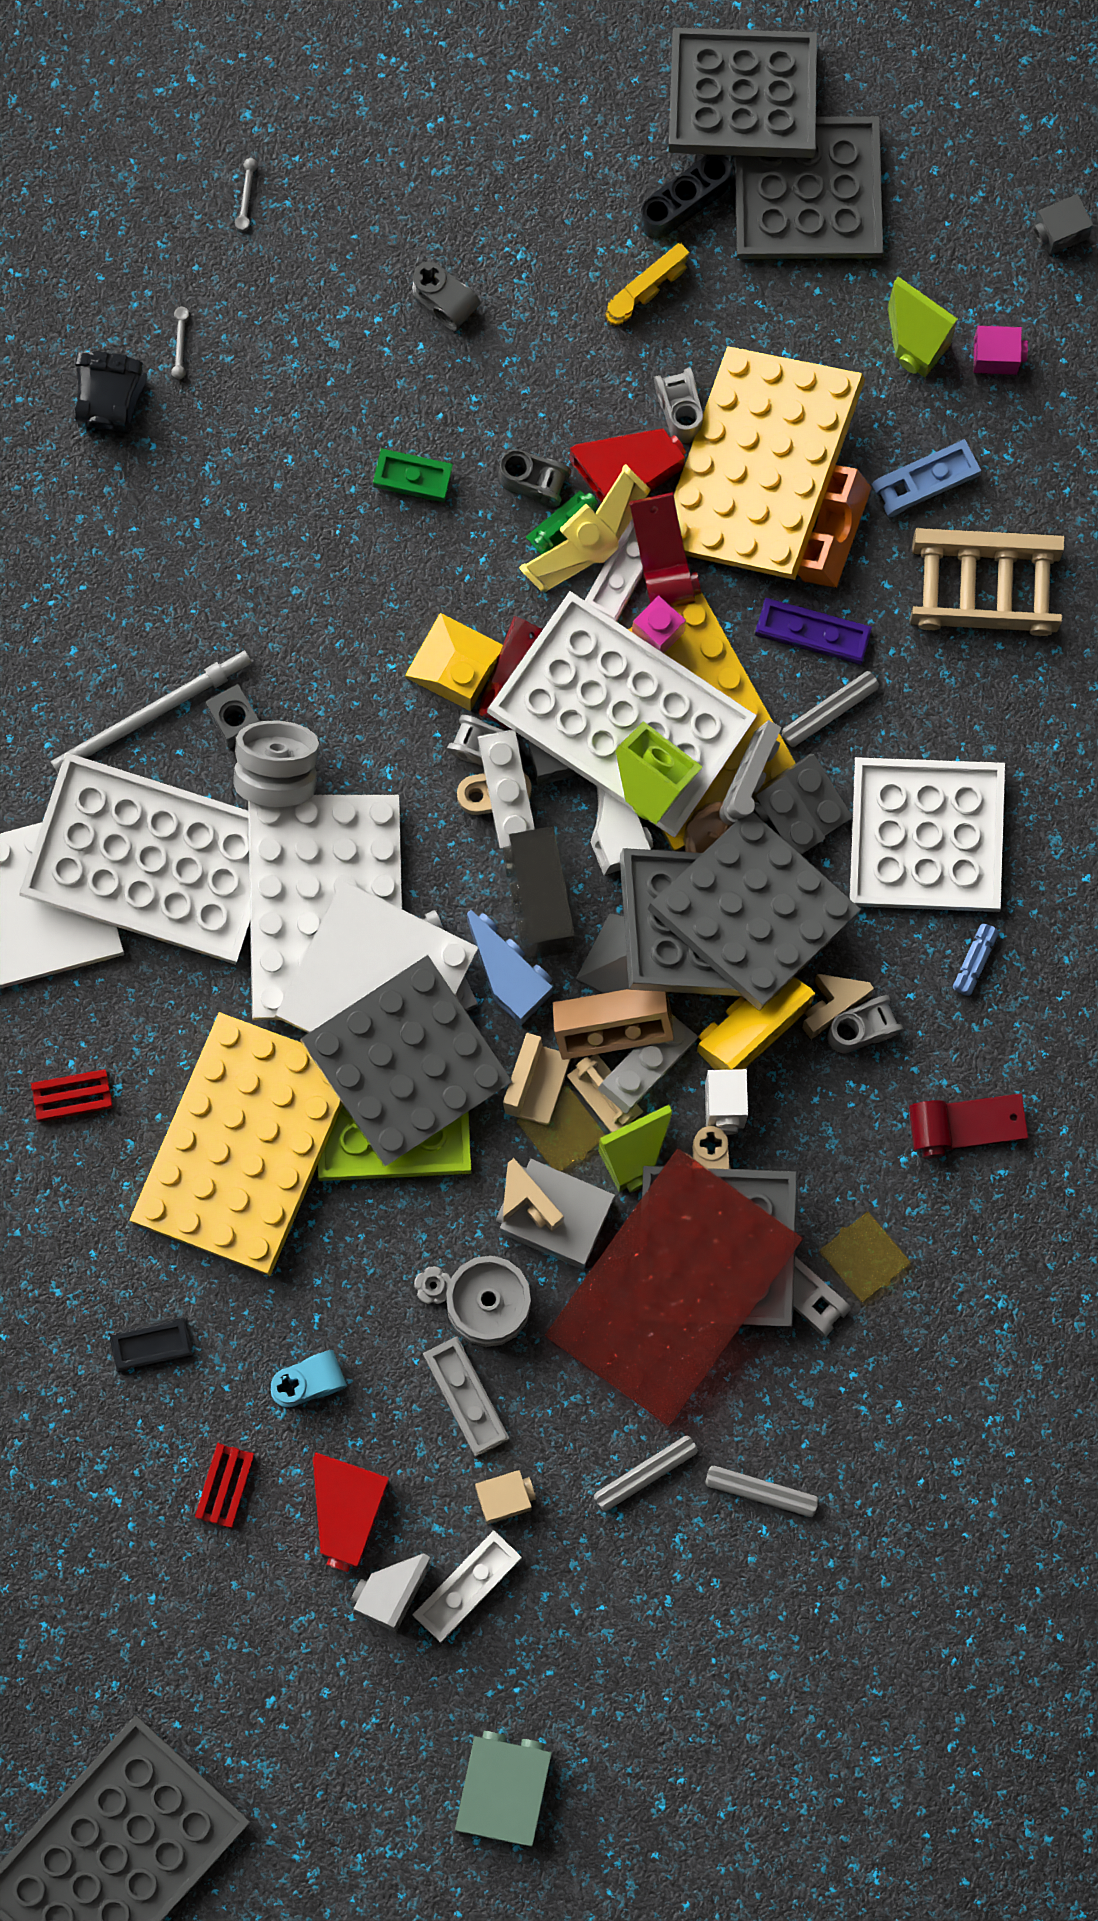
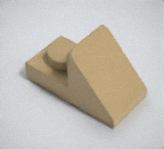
[802,974,874,1040]
[503,1158,564,1232]

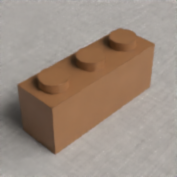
[553,989,674,1060]

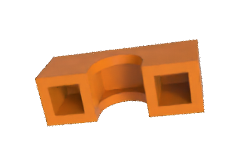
[797,465,872,588]

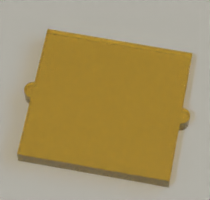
[517,1084,606,1171]
[819,1212,911,1303]

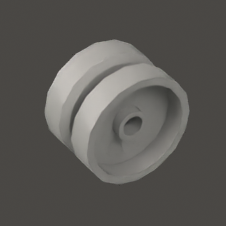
[233,721,319,807]
[446,1256,531,1347]

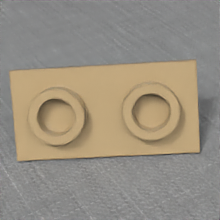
[567,1054,643,1133]

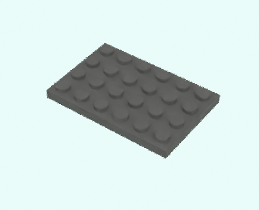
[0,1715,251,1921]

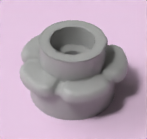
[414,1266,451,1304]

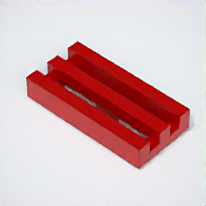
[31,1069,113,1122]
[195,1443,255,1529]

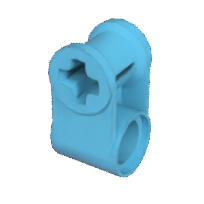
[271,1350,347,1408]

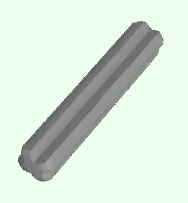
[782,671,879,747]
[594,1435,698,1511]
[705,1466,818,1517]

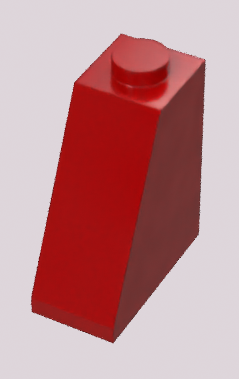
[569,428,686,503]
[313,1452,390,1573]

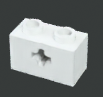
[705,1069,748,1135]

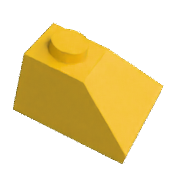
[405,613,503,711]

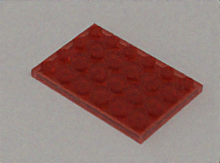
[545,1148,804,1426]

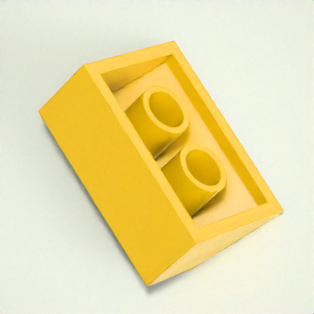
[697,977,815,1070]

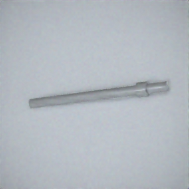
[50,650,252,774]

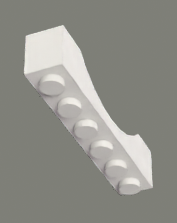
[590,786,653,875]

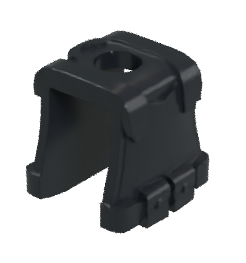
[75,351,148,435]

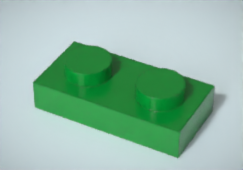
[373,448,453,503]

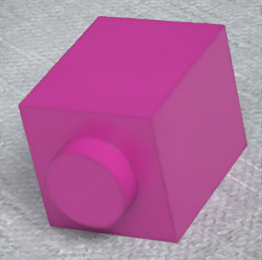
[973,326,1028,375]
[632,595,686,653]

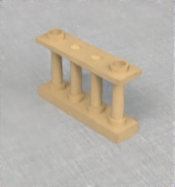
[910,528,1064,636]

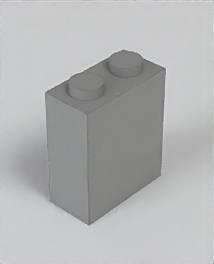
[496,1159,615,1270]

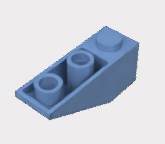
[467,910,553,1026]

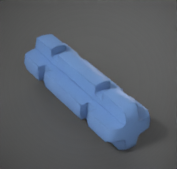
[953,924,999,996]

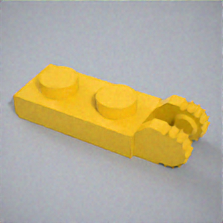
[605,243,689,326]

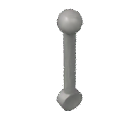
[235,158,258,232]
[171,307,189,380]

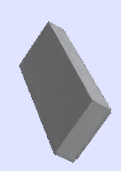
[423,1336,509,1457]

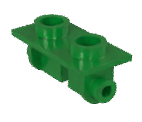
[526,490,598,555]

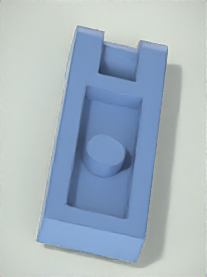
[872,439,981,517]

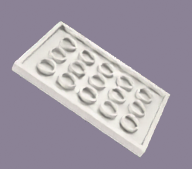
[487,591,757,838]
[19,752,250,965]
[248,795,402,1020]

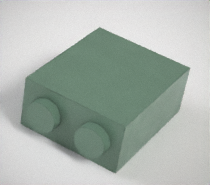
[455,1731,551,1847]

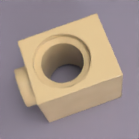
[475,1470,536,1525]

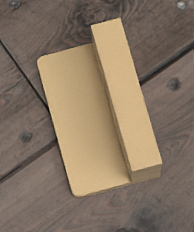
[503,1033,571,1125]

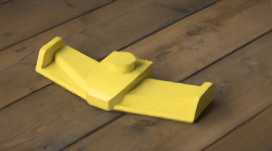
[519,464,651,593]

